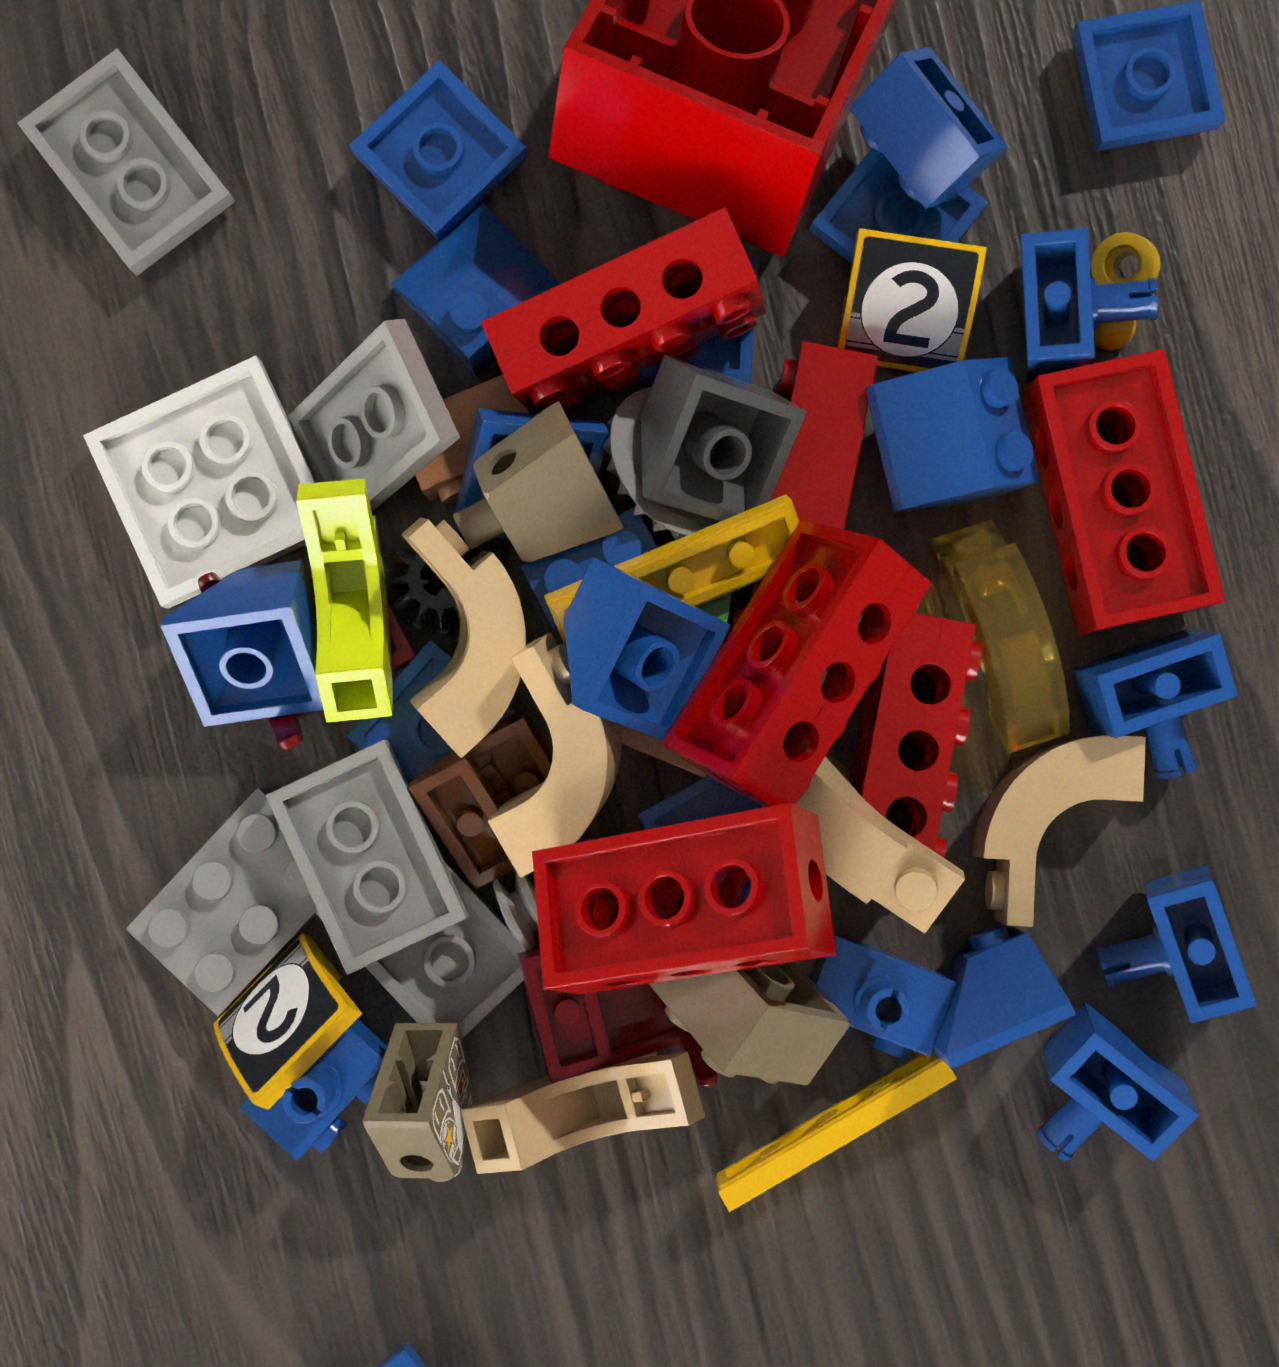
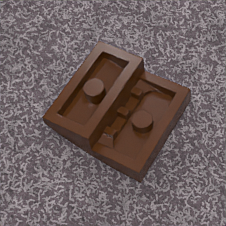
[408,708,553,889]

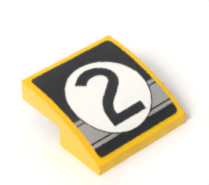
[837,228,987,372]
[213,932,362,1110]

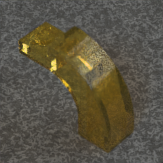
[932,519,1070,753]

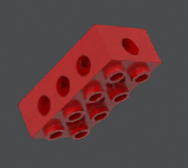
[481,207,766,415]
[1021,348,1225,637]
[661,520,932,807]
[850,613,982,858]
[532,803,836,994]

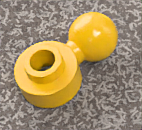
[1091,232,1161,351]

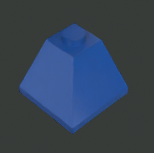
[391,201,560,377]
[564,557,731,740]
[161,560,323,727]
[932,923,1076,1069]

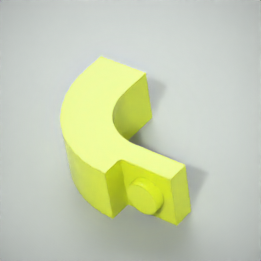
[296,478,393,723]

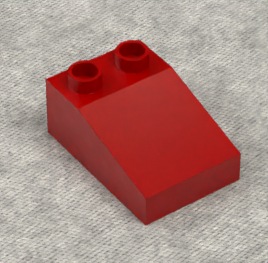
[548,0,899,258]

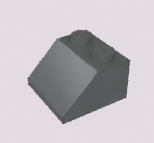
[641,354,807,521]

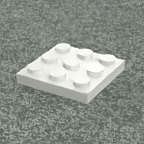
[83,356,317,609]

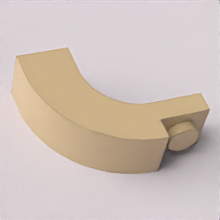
[401,517,526,758]
[488,632,622,878]
[971,735,1146,927]
[761,754,965,934]
[460,1052,705,1174]

